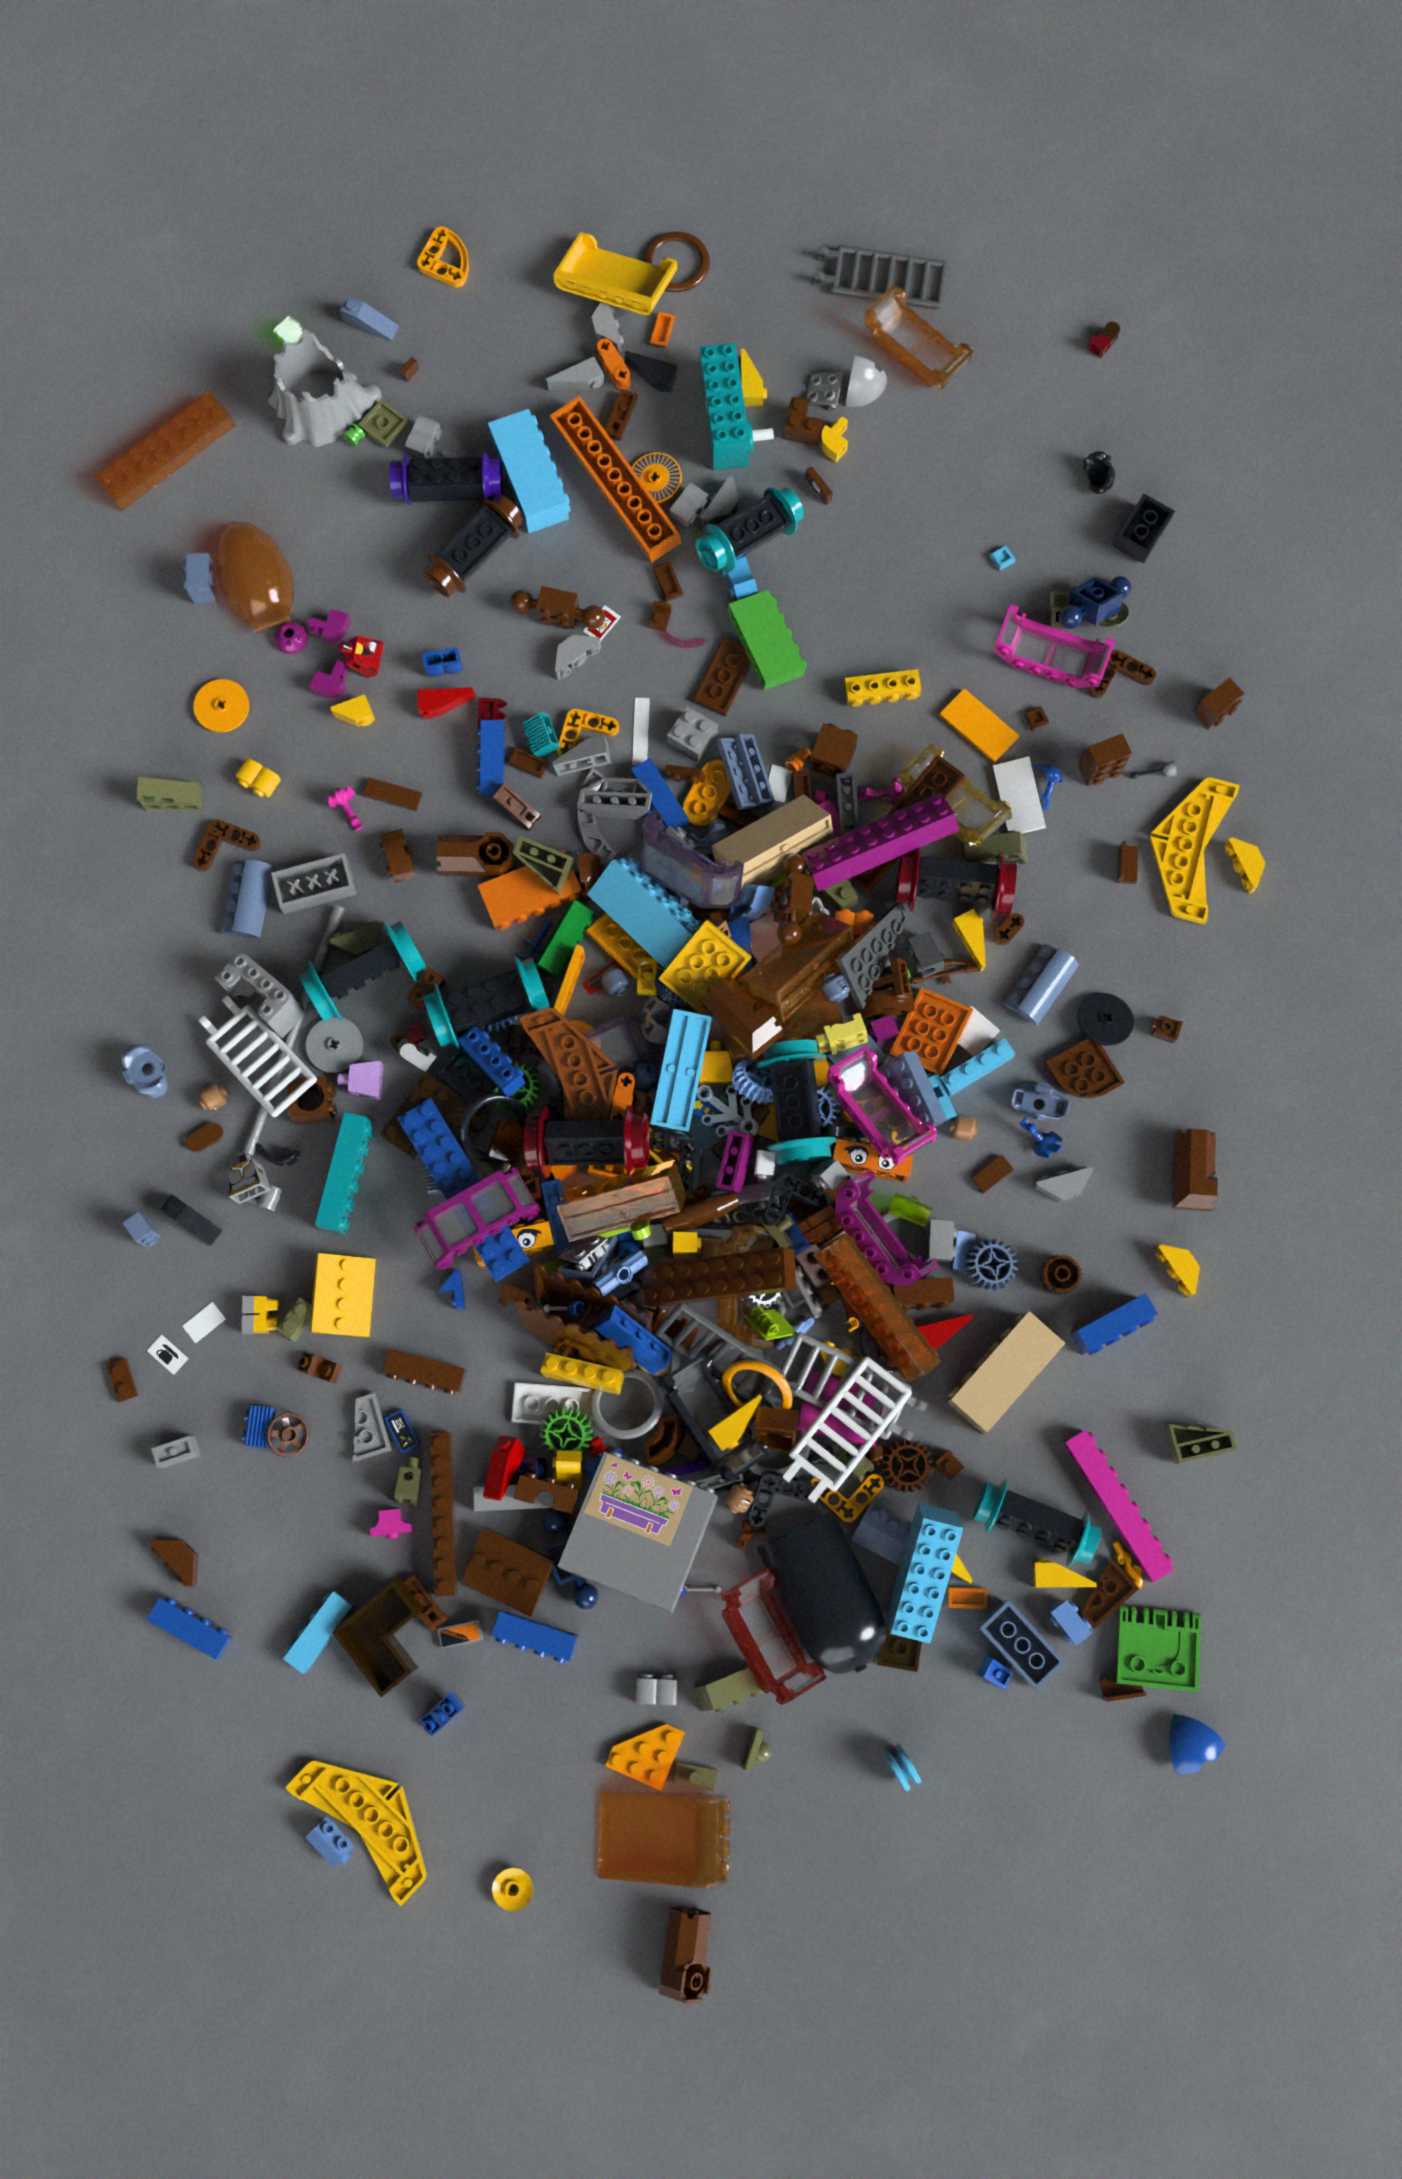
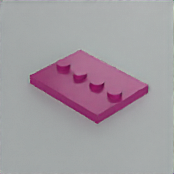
[797,1371,883,1447]

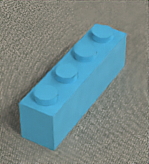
[940,1038,1015,1097]
[283,1591,355,1674]

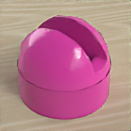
[814,790,828,804]

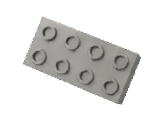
[271,853,357,914]

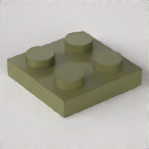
[358,399,409,448]

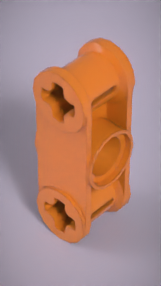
[597,338,631,390]
[610,1073,635,1120]

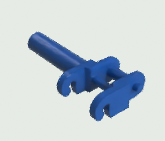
[516,918,552,963]

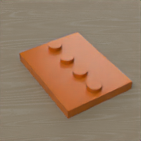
[889,987,973,1077]

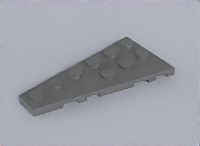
[835,902,908,1009]

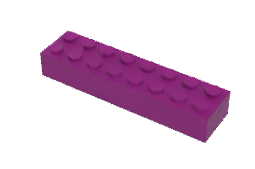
[801,792,959,891]

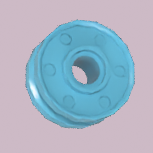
[883,1743,922,1792]

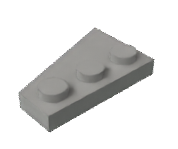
[353,1393,392,1462]

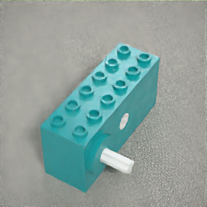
[699,343,774,471]

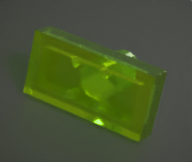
[888,1193,932,1227]

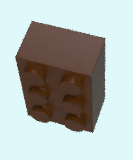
[1078,733,1132,786]
[890,1277,955,1313]

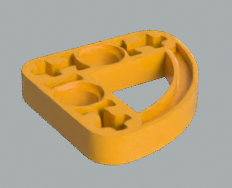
[417,226,469,288]

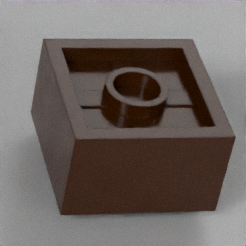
[755,1407,798,1453]

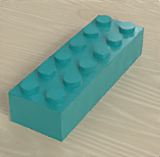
[315,1112,374,1236]

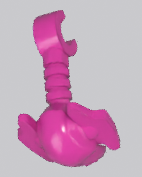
[858,777,904,807]
[327,786,363,831]

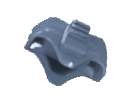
[690,819,732,856]
[122,1044,167,1099]
[1011,1082,1070,1120]

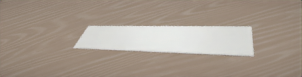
[632,698,650,766]

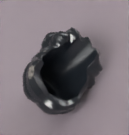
[1083,451,1116,494]

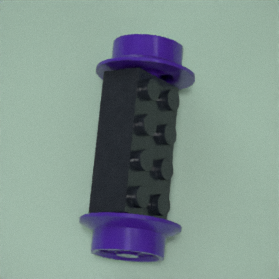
[389,451,503,505]

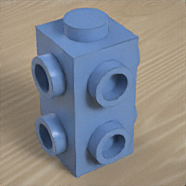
[1049,1599,1092,1646]
[306,1816,355,1868]

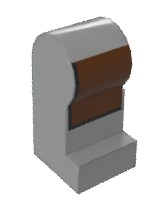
[398,1038,436,1072]

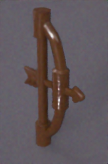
[912,952,978,986]

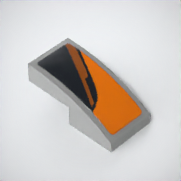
[438,1620,484,1649]

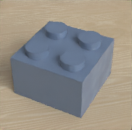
[183,553,217,604]

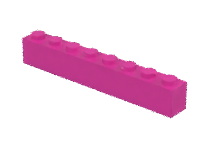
[1063,1430,1174,1582]

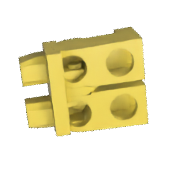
[815,1013,868,1055]

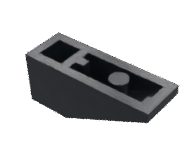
[625,351,677,393]
[160,1194,223,1246]

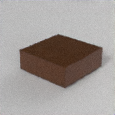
[400,357,419,382]
[1024,706,1049,731]

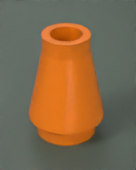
[785,746,811,773]

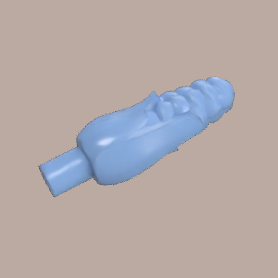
[774,1316,815,1350]

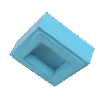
[990,545,1016,571]

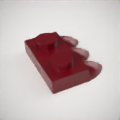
[477,698,507,729]

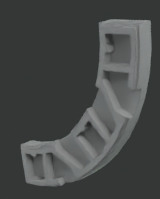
[577,768,617,869]

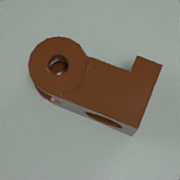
[498,1284,537,1309]

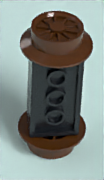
[422,494,524,598]

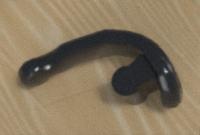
[256,1143,300,1166]

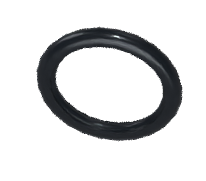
[459,1092,527,1161]

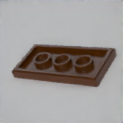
[693,638,751,717]

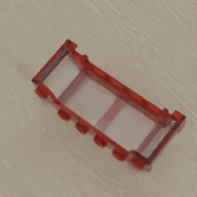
[721,1568,827,1705]

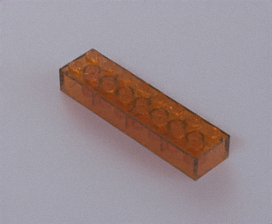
[94,390,235,511]
[813,1232,941,1383]

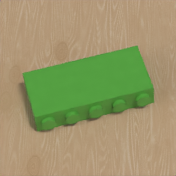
[727,589,807,690]

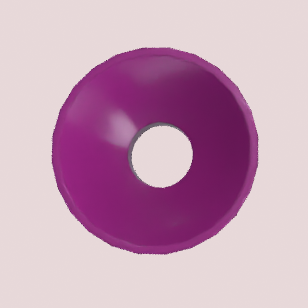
[274,621,308,654]

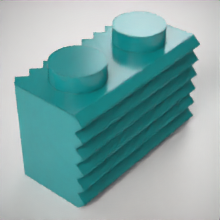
[523,712,560,757]

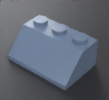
[851,1503,911,1566]

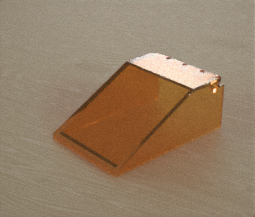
[599,1792,730,1888]

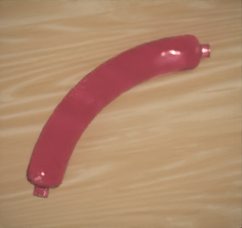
[662,631,706,648]

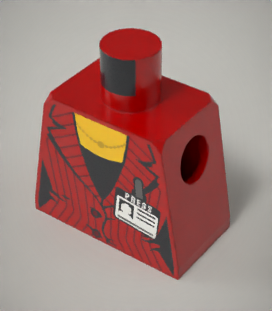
[338,636,384,678]

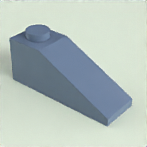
[340,296,399,342]

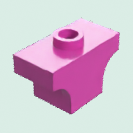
[370,1509,413,1539]

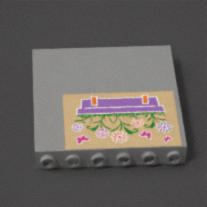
[558,1451,718,1613]

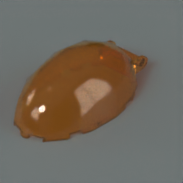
[216,521,295,634]

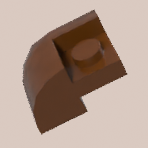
[577,853,603,901]

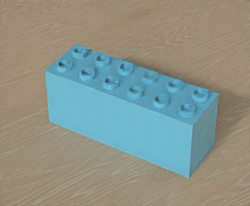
[488,409,571,533]
[587,857,703,969]
[649,1009,712,1132]
[886,1503,963,1643]

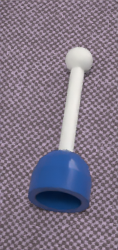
[543,1301,585,1317]

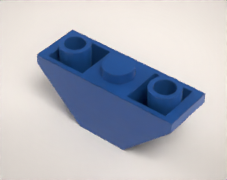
[419,1690,466,1736]

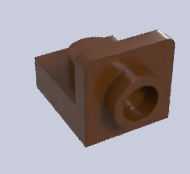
[648,601,672,632]
[933,1449,964,1481]

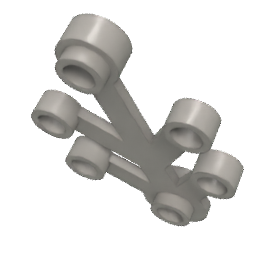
[696,1085,758,1138]

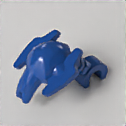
[1034,764,1064,811]
[1020,1117,1063,1159]

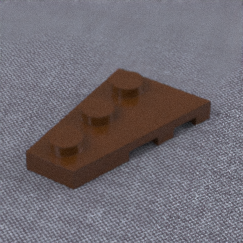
[1080,1558,1139,1630]

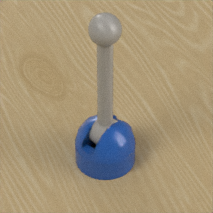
[680,1584,721,1597]

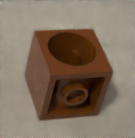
[809,723,858,782]
[287,1076,337,1125]

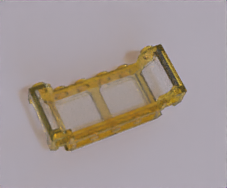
[899,743,1012,847]

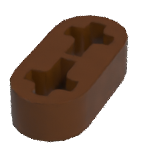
[994,913,1024,945]

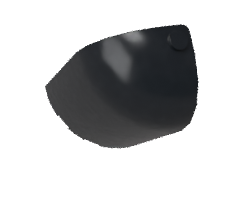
[757,1511,886,1674]

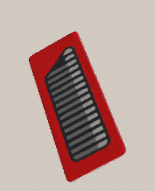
[583,960,624,995]

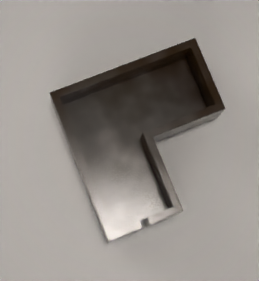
[380,1073,490,1160]
[332,1578,424,1697]

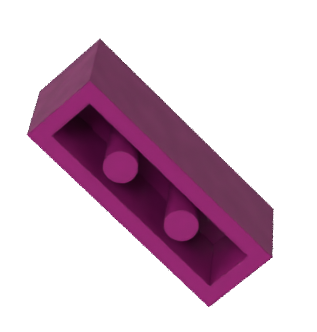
[716,1130,754,1195]

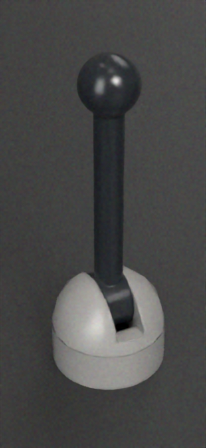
[1130,761,1177,779]

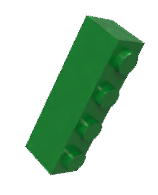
[535,900,594,977]

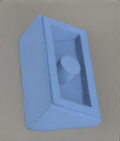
[951,1230,976,1273]

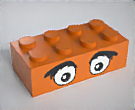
[832,1137,914,1183]

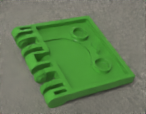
[1116,1605,1201,1692]

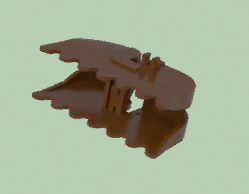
[513,1263,653,1372]

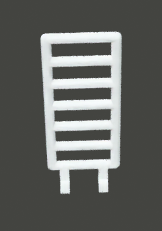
[198,995,317,1117]
[783,1356,912,1503]

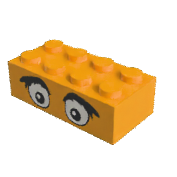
[473,1219,555,1267]

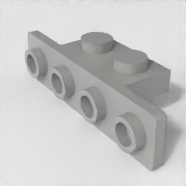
[783,1248,823,1318]

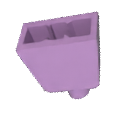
[338,1061,384,1101]

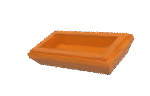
[650,311,676,347]
[947,1587,988,1609]

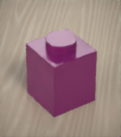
[868,1014,899,1044]

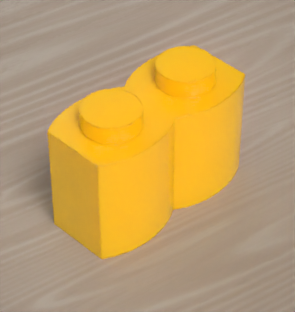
[235,757,281,798]
[553,1450,582,1489]

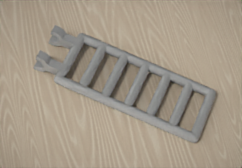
[780,1332,928,1441]

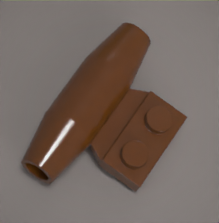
[487,1109,541,1185]
[661,1184,739,1234]

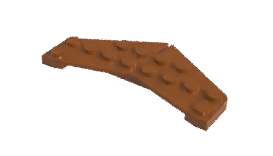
[520,1008,618,1121]

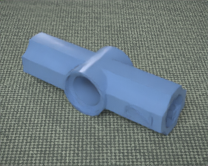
[591,1249,648,1296]

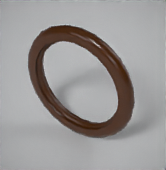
[643,231,710,293]

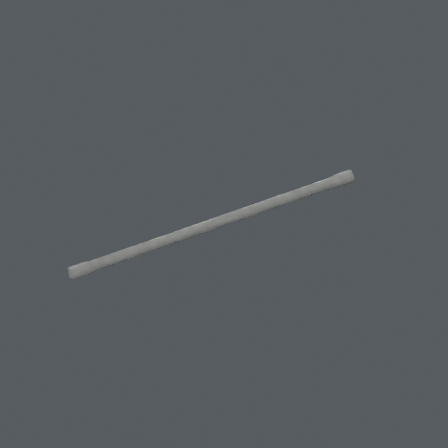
[242,905,345,1156]

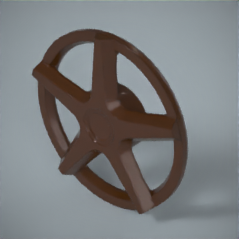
[266,1412,310,1458]

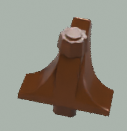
[735,1520,766,1550]

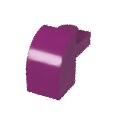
[306,609,351,643]
[309,660,348,699]

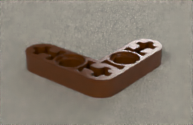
[1089,650,1156,699]
[193,819,261,872]

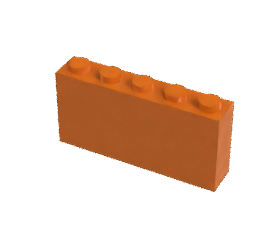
[477,851,583,930]

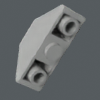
[591,302,624,353]
[700,475,739,527]
[555,635,601,680]
[1034,1165,1093,1202]

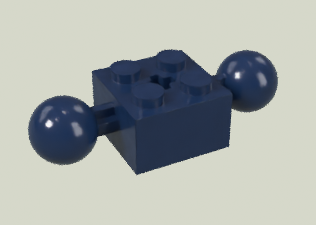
[1058,576,1131,629]
[543,1508,599,1610]

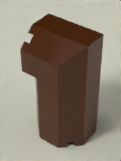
[436,832,516,877]
[702,977,783,1060]
[1172,1129,1218,1212]
[659,1906,712,2004]

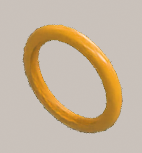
[721,1360,792,1420]

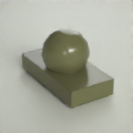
[740,1727,771,1772]

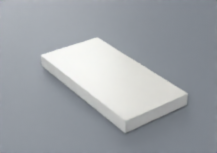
[993,756,1046,834]
[511,1382,593,1428]

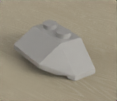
[577,778,652,819]

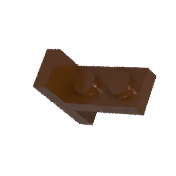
[871,958,911,999]

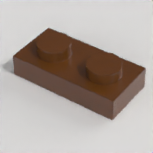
[665,765,706,784]
[106,1359,139,1403]

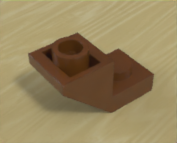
[296,1351,343,1384]

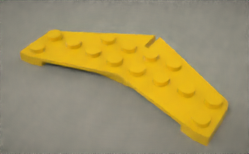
[1149,777,1240,925]
[285,1760,427,1906]

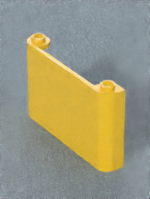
[553,232,677,315]

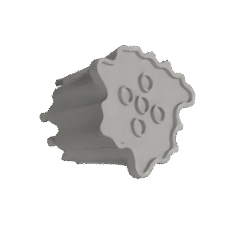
[268,329,382,447]

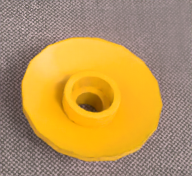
[492,1868,534,1911]

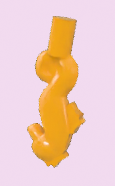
[1112,1541,1144,1589]

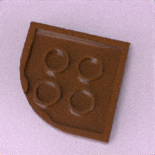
[1045,1038,1125,1099]

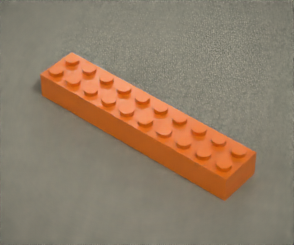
[550,395,681,563]

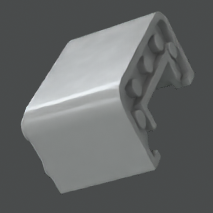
[214,954,304,1038]

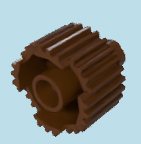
[1039,1254,1082,1296]

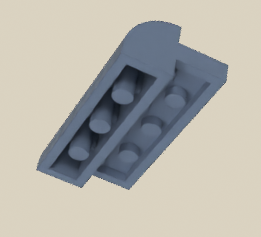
[717,734,775,812]
[220,859,274,938]
[1003,943,1079,1026]

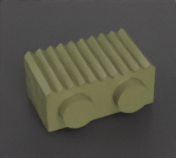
[277,1298,312,1342]

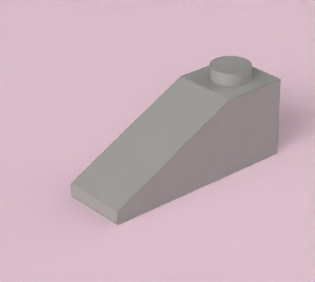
[546,356,604,391]
[553,735,611,776]

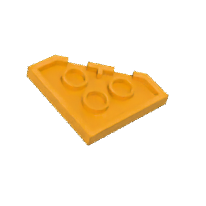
[605,1723,685,1791]

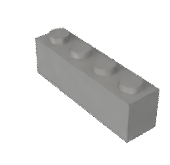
[473,1480,555,1512]

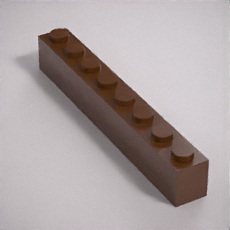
[429,1432,458,1597]

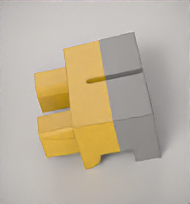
[242,1296,280,1335]

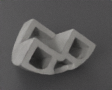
[845,356,887,407]
[641,995,670,1044]

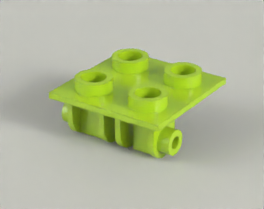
[744,1305,797,1341]

